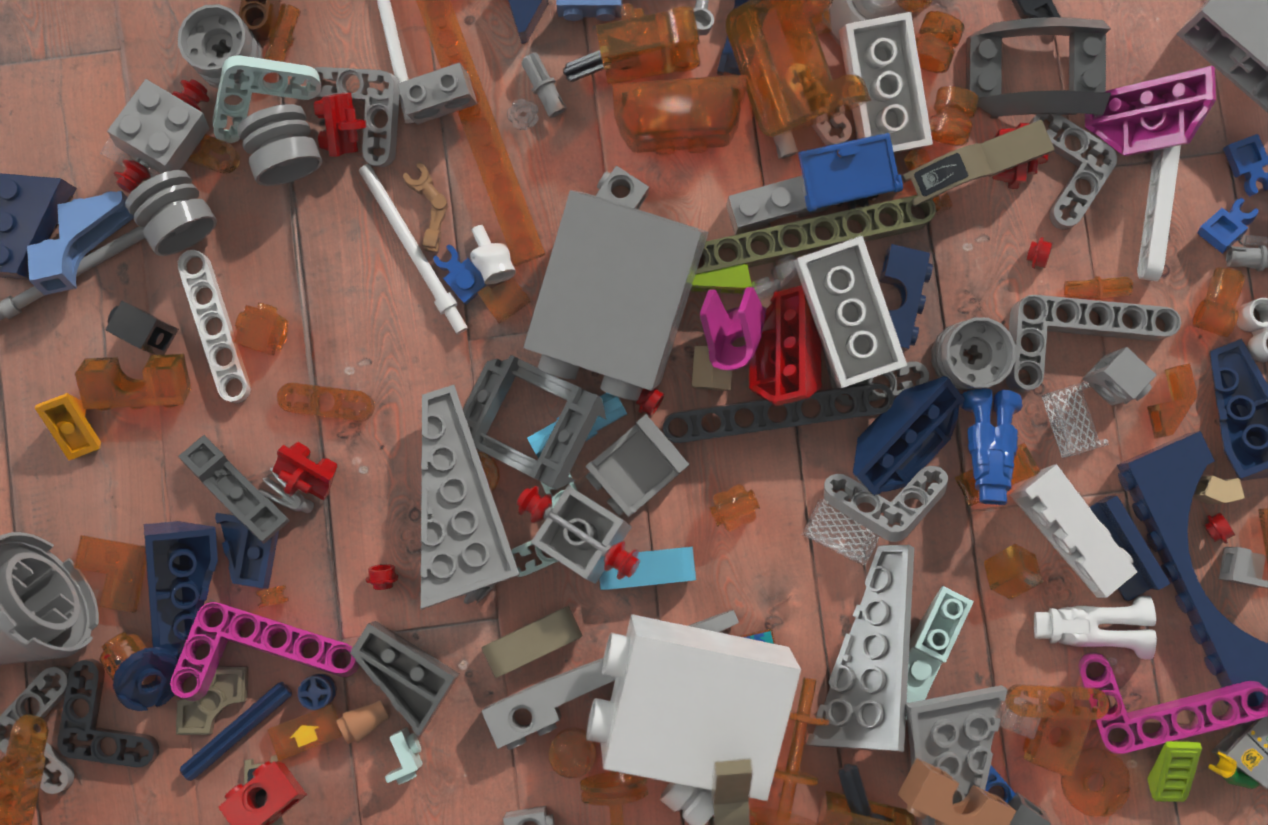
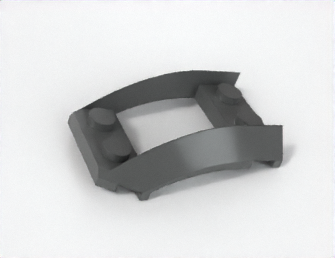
[966,17,1111,119]
[463,355,606,490]

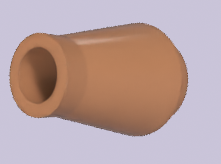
[336,700,390,744]

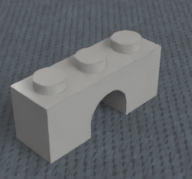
[726,175,830,235]

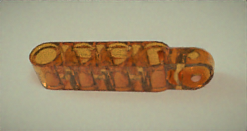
[0,714,49,825]

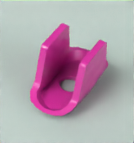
[700,287,767,371]

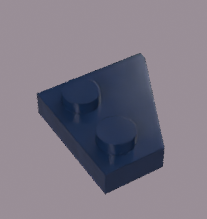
[215,513,279,589]

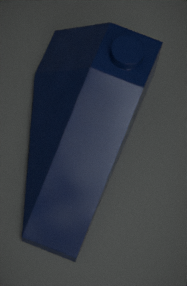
[1209,339,1268,481]
[143,521,218,659]

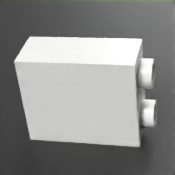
[586,614,801,801]

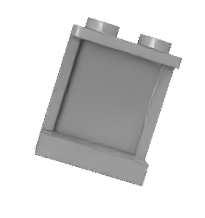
[585,414,690,517]

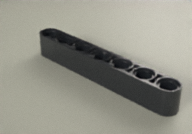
[663,383,894,443]

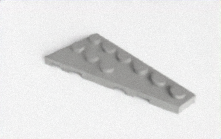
[421,385,519,610]
[806,545,915,752]
[905,685,1008,825]

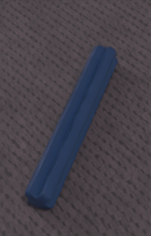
[180,682,292,781]

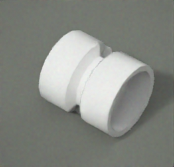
[660,782,714,825]

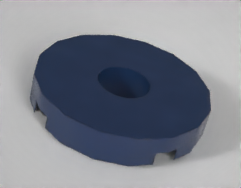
[113,647,179,712]

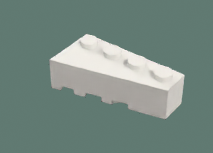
[1010,464,1137,598]

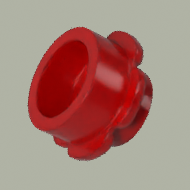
[1027,237,1053,269]
[636,386,665,416]
[1204,512,1235,544]
[366,564,399,590]

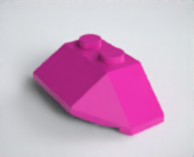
[1085,66,1216,156]

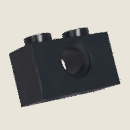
[105,301,179,358]

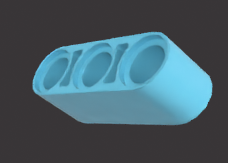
[599,547,696,590]

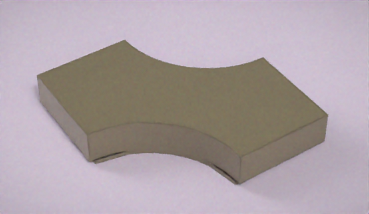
[176,666,248,735]

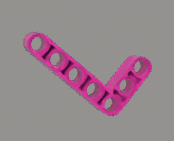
[170,602,359,701]
[1078,652,1268,754]

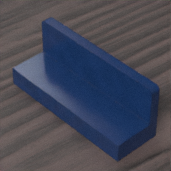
[1089,496,1171,601]

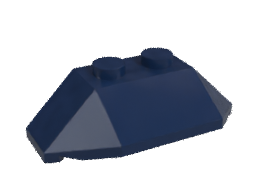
[853,376,965,496]

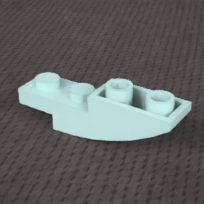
[906,586,974,721]

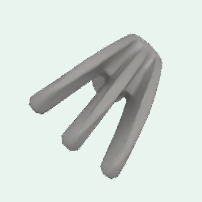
[258,467,314,513]

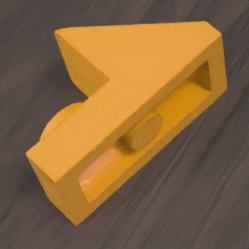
[35,393,101,461]

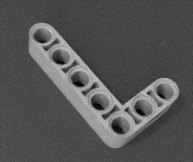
[1005,295,1181,393]

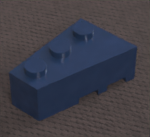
[0,173,77,280]

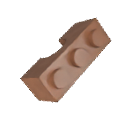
[898,758,1016,825]

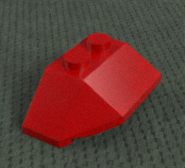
[749,285,822,406]

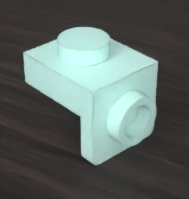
[385,727,423,785]

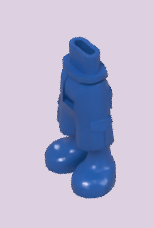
[961,388,1023,505]

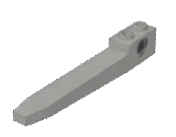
[481,609,739,750]

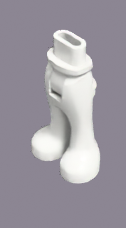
[1034,596,1157,660]

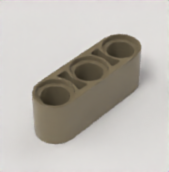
[481,606,583,678]

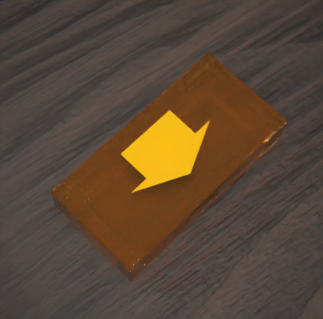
[267,704,343,761]

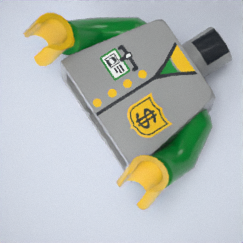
[1208,716,1268,789]

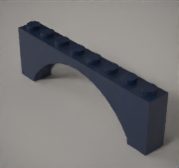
[1117,431,1268,707]

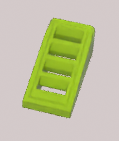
[690,263,752,294]
[1147,741,1202,802]

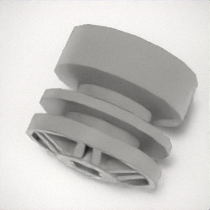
[178,4,263,89]
[237,104,323,186]
[125,170,217,256]
[931,317,1016,390]

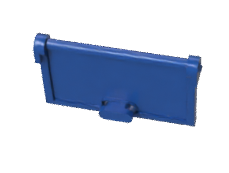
[798,133,903,212]

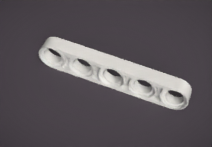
[1137,145,1181,281]
[177,250,251,403]

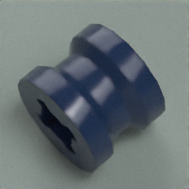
[297,673,337,710]

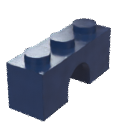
[879,244,933,353]

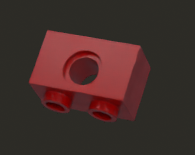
[218,761,307,825]

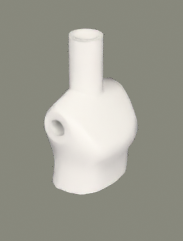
[470,225,516,284]

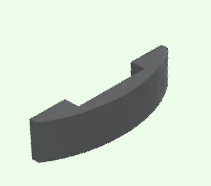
[178,435,289,544]

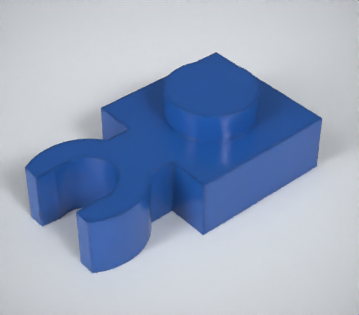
[1223,134,1268,197]
[1197,198,1259,254]
[433,245,490,305]

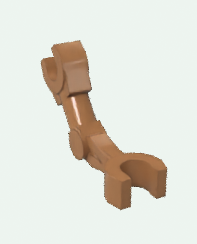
[403,162,448,253]

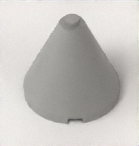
[0,532,99,665]

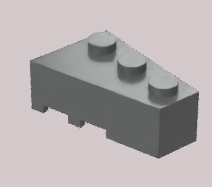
[350,621,460,737]

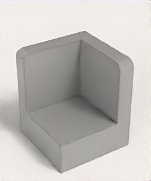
[1219,547,1268,588]

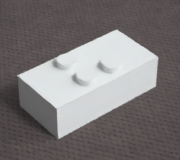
[839,12,933,153]
[794,236,907,388]

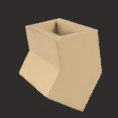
[692,346,732,391]
[1193,476,1245,504]

